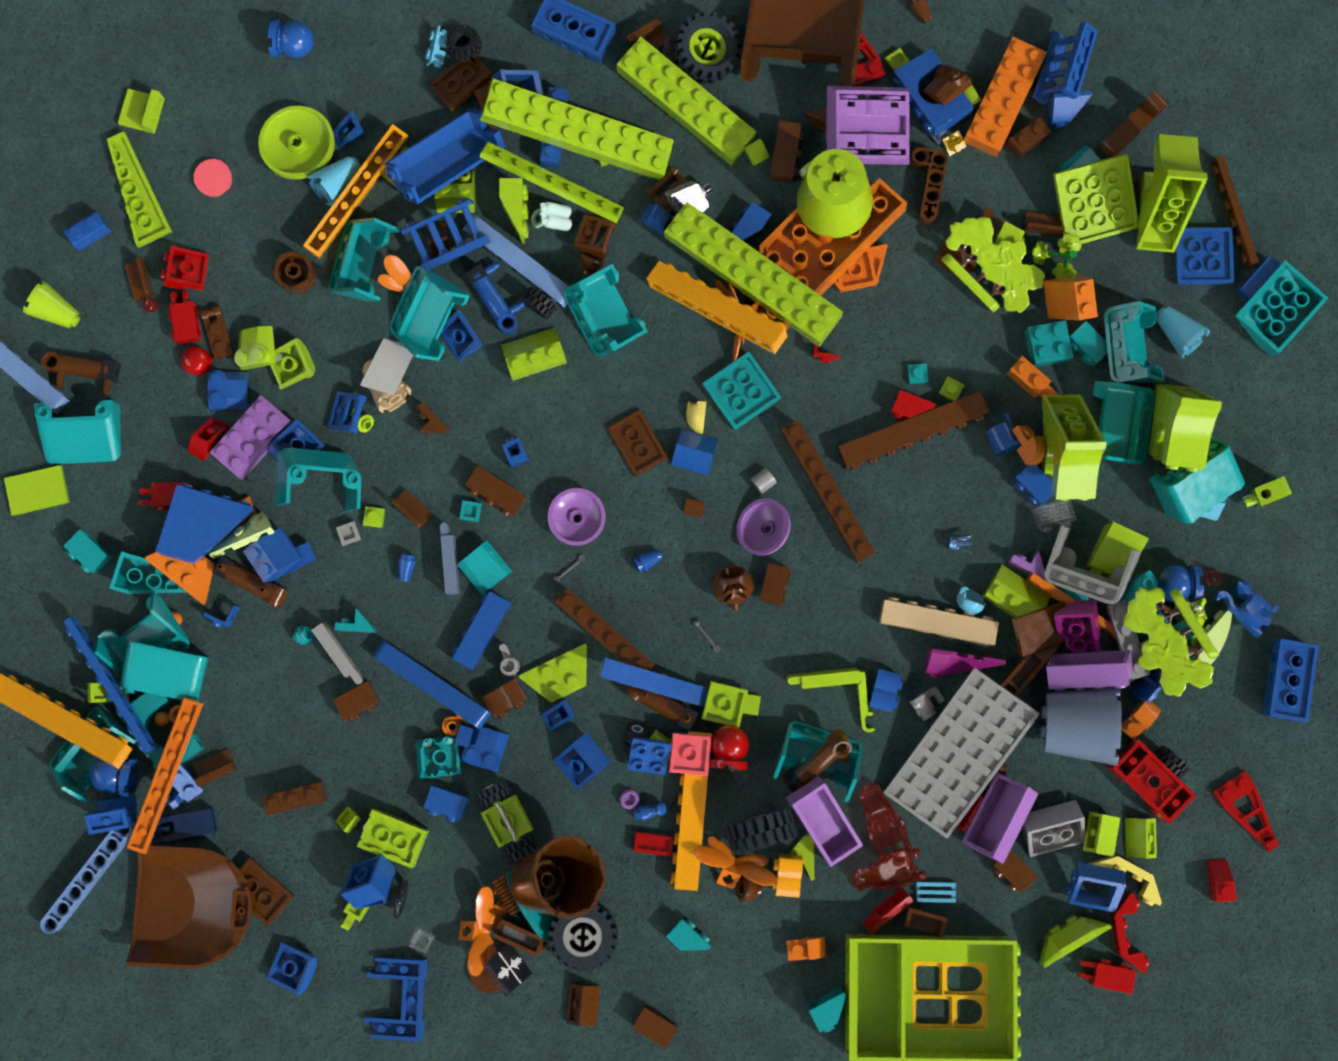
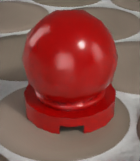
[709,725,749,770]

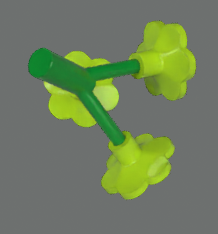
[1032,233,1082,278]

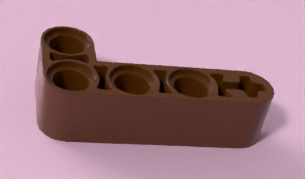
[1099,90,1169,157]
[910,147,948,226]

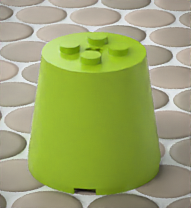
[797,149,873,238]

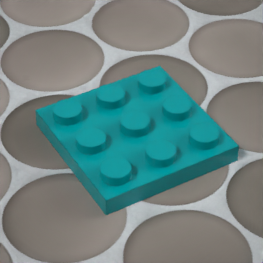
[702,352,782,431]

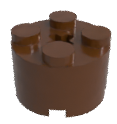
[273,251,316,294]

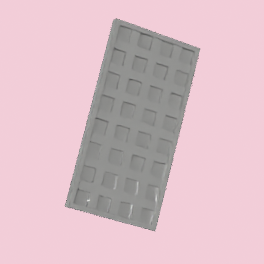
[883,667,1040,839]

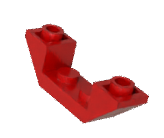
[1110,892,1149,973]

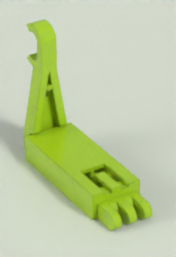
[786,667,875,733]

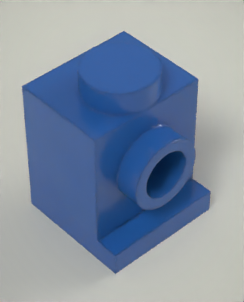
[502,437,529,468]

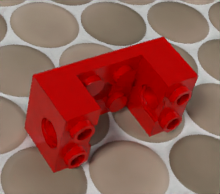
[1105,740,1196,824]

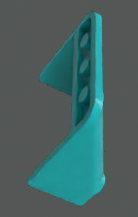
[390,266,470,361]
[1093,381,1155,464]
[34,400,121,464]
[94,592,190,676]

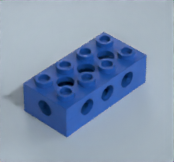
[531,0,616,64]
[1262,639,1319,722]

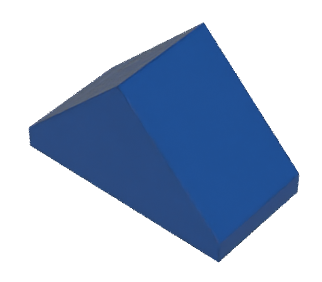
[333,111,366,148]
[541,700,576,732]

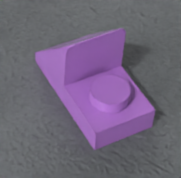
[1007,551,1045,580]

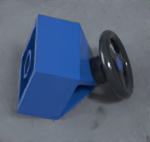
[340,854,409,919]

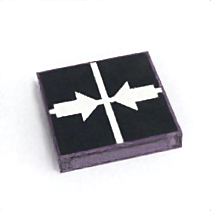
[482,944,533,997]

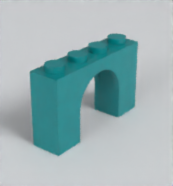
[120,693,205,771]

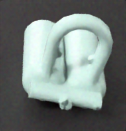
[531,202,572,231]

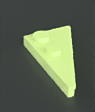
[208,511,274,559]

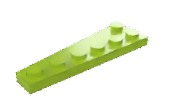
[107,131,172,248]

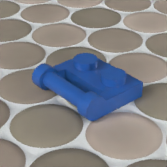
[327,391,367,434]

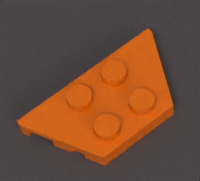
[833,244,888,293]
[144,552,215,605]

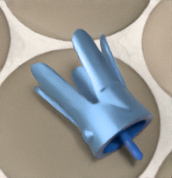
[943,534,973,554]

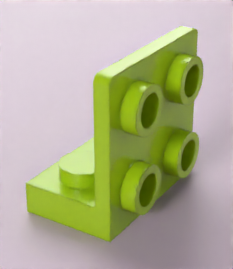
[118,89,165,134]

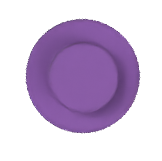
[620,790,639,809]

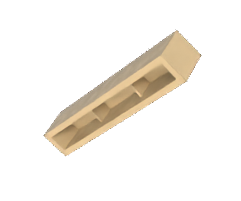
[879,597,999,646]

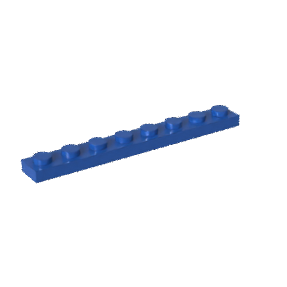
[63,617,158,753]

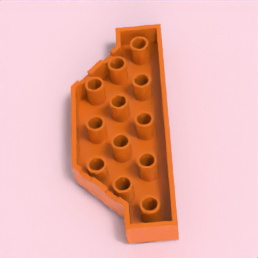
[751,178,907,331]

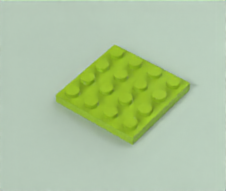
[1053,153,1139,244]

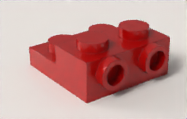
[160,246,209,291]

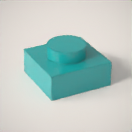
[907,363,929,385]
[459,500,482,523]

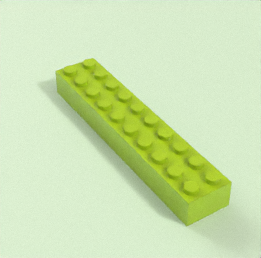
[480,79,674,180]
[664,202,843,347]

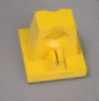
[942,130,966,156]

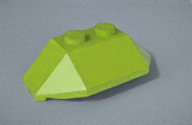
[1039,915,1112,968]

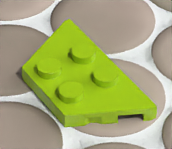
[519,643,587,703]

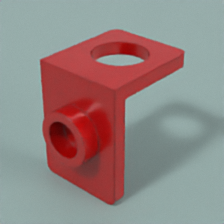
[813,344,840,363]

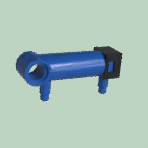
[465,262,525,335]

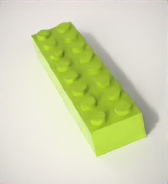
[617,37,756,166]

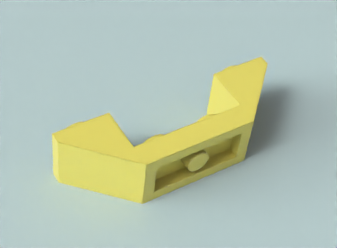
[1088,855,1162,906]

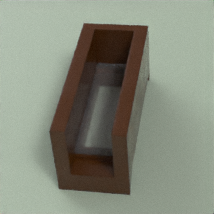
[492,916,546,957]

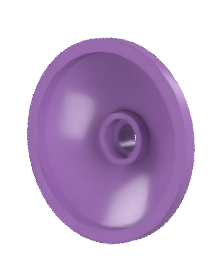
[548,488,606,546]
[737,498,791,555]

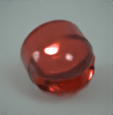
[143,297,160,313]
[1204,569,1221,585]

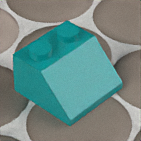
[806,987,846,1033]

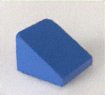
[454,725,473,747]

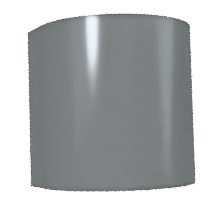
[750,468,777,495]

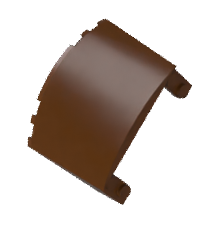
[741,0,865,86]

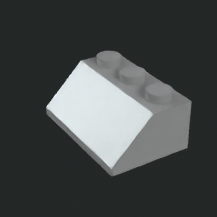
[1021,800,1085,857]

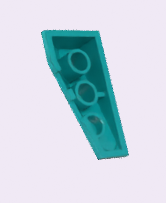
[109,551,187,594]

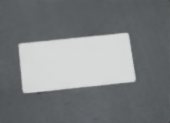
[360,338,413,395]

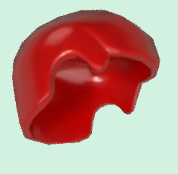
[181,346,213,376]

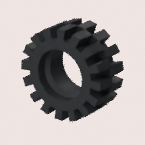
[446,25,482,62]
[521,286,557,320]
[1154,745,1189,779]

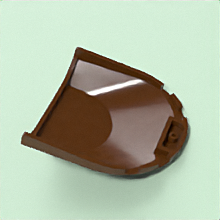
[125,845,252,969]

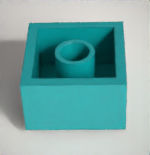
[1024,320,1073,367]

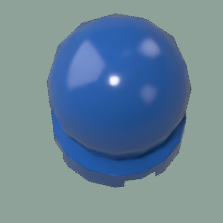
[268,19,314,59]
[1156,565,1204,603]
[89,757,139,797]

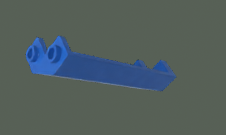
[384,108,505,204]

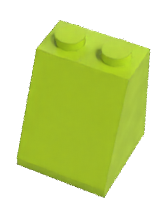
[1086,522,1149,578]

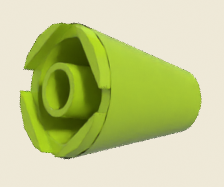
[23,280,80,329]

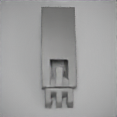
[311,623,365,684]

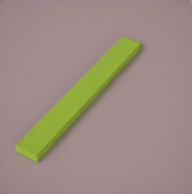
[479,141,624,223]

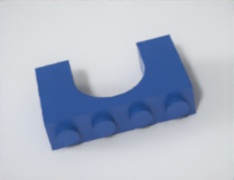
[892,48,974,137]

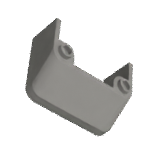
[1045,526,1141,604]

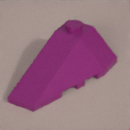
[1054,600,1102,653]
[924,649,1006,679]

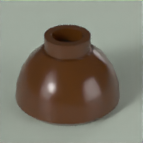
[579,252,605,276]
[736,876,762,902]

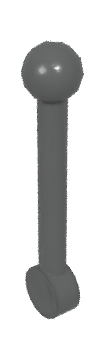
[553,555,586,583]
[693,619,721,653]

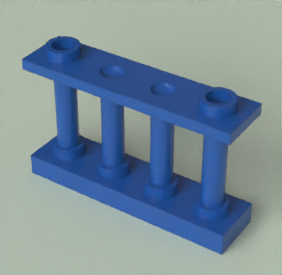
[1032,21,1098,106]
[401,198,491,270]

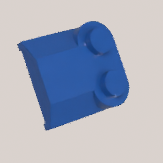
[207,370,249,410]
[461,725,509,772]
[265,942,317,995]

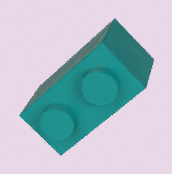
[1069,321,1108,367]
[64,529,112,574]

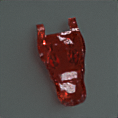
[859,784,912,860]
[851,848,927,892]

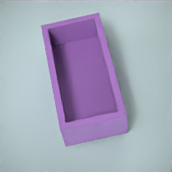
[209,395,293,480]
[1046,650,1133,691]
[962,773,1038,864]
[786,776,863,867]

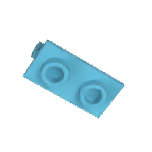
[425,26,448,68]

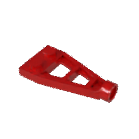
[855,32,886,86]
[1212,771,1280,852]

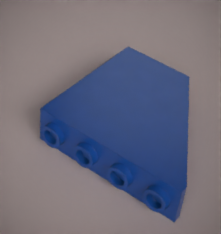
[155,484,254,565]

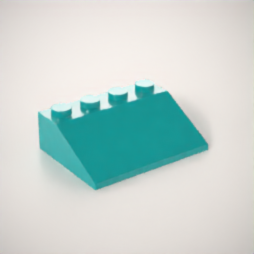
[1235,260,1328,358]

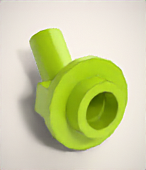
[351,408,374,433]

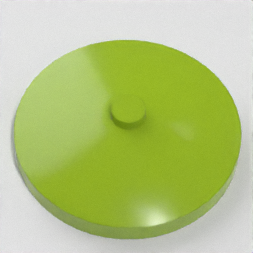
[258,106,335,179]

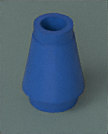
[632,549,662,573]
[397,553,417,582]

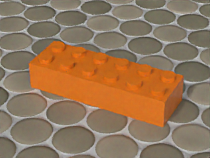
[964,37,1047,158]

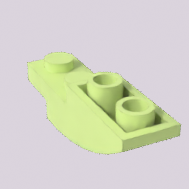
[1189,609,1232,664]

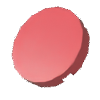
[194,159,232,197]

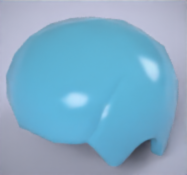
[956,587,986,614]

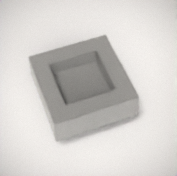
[336,521,361,546]

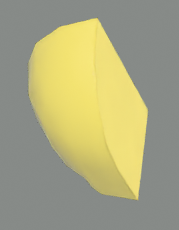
[686,401,706,434]

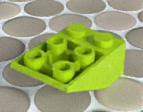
[435,167,476,213]
[499,178,529,244]

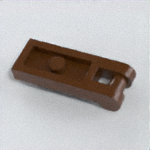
[200,305,234,361]

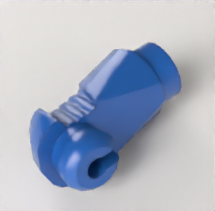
[634,801,667,821]

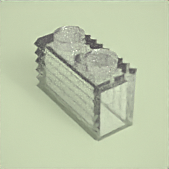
[1030,499,1076,533]

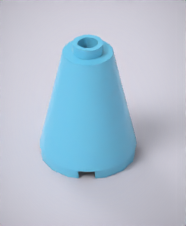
[308,156,361,207]
[1157,306,1210,358]

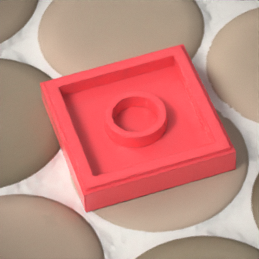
[669,733,712,776]

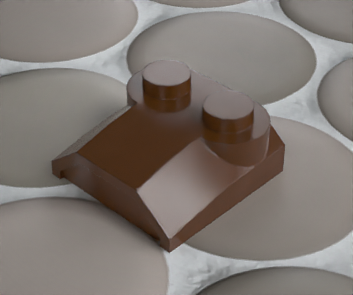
[920,65,972,106]

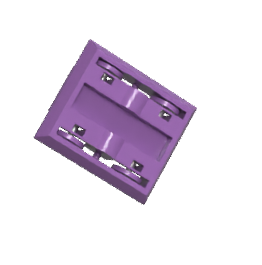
[826,86,909,165]

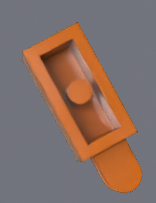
[1006,356,1057,399]

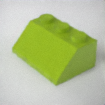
[501,328,567,381]
[982,565,1050,618]

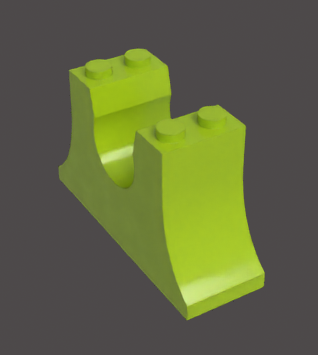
[1136,134,1207,253]
[1148,383,1222,472]
[1041,395,1106,501]

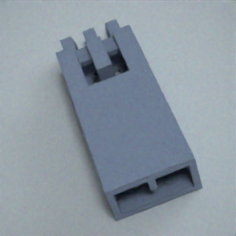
[440,523,460,595]

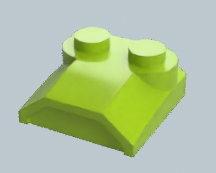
[234,326,276,370]
[270,338,315,390]

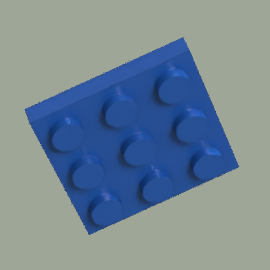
[1174,228,1234,285]

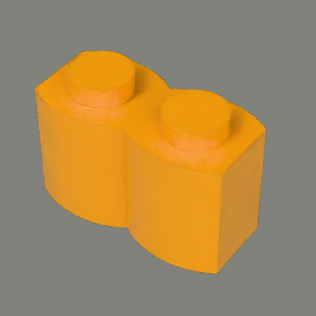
[772,854,803,898]

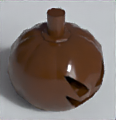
[711,566,754,610]

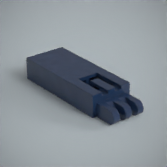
[151,808,217,843]

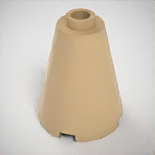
[362,360,411,413]

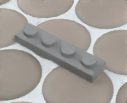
[1106,600,1150,680]

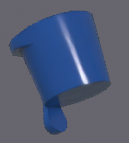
[986,413,1022,457]

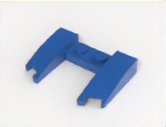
[364,957,427,1041]

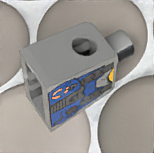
[665,181,713,215]

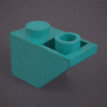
[666,918,711,951]

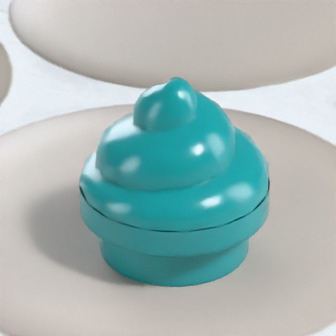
[292,625,313,645]

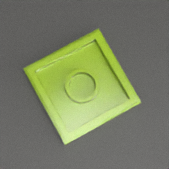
[702,681,748,727]

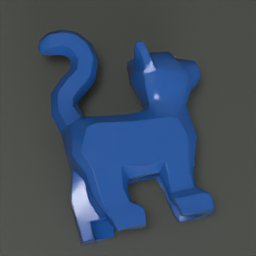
[1214,580,1279,638]

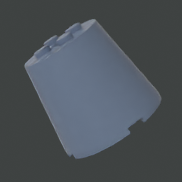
[1040,686,1121,765]

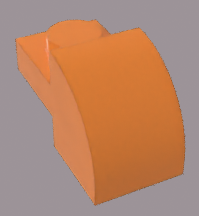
[1012,425,1046,466]
[1121,700,1161,740]
[786,936,827,961]

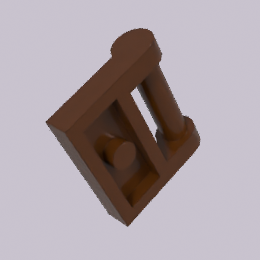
[645,166,688,214]
[573,214,617,258]

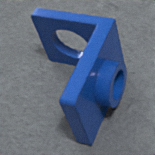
[203,605,240,628]

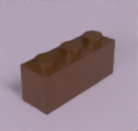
[769,120,804,183]
[465,465,527,517]
[262,782,328,816]

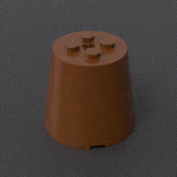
[510,836,605,918]

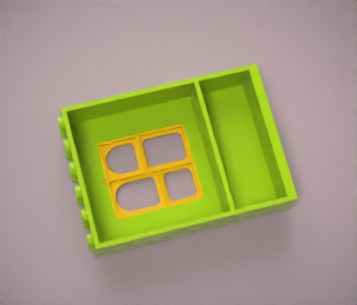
[845,934,1021,1061]

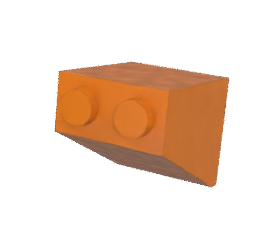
[1043,274,1098,320]

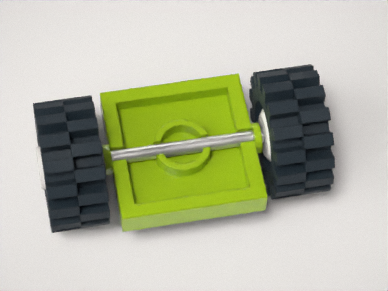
[474,779,540,864]

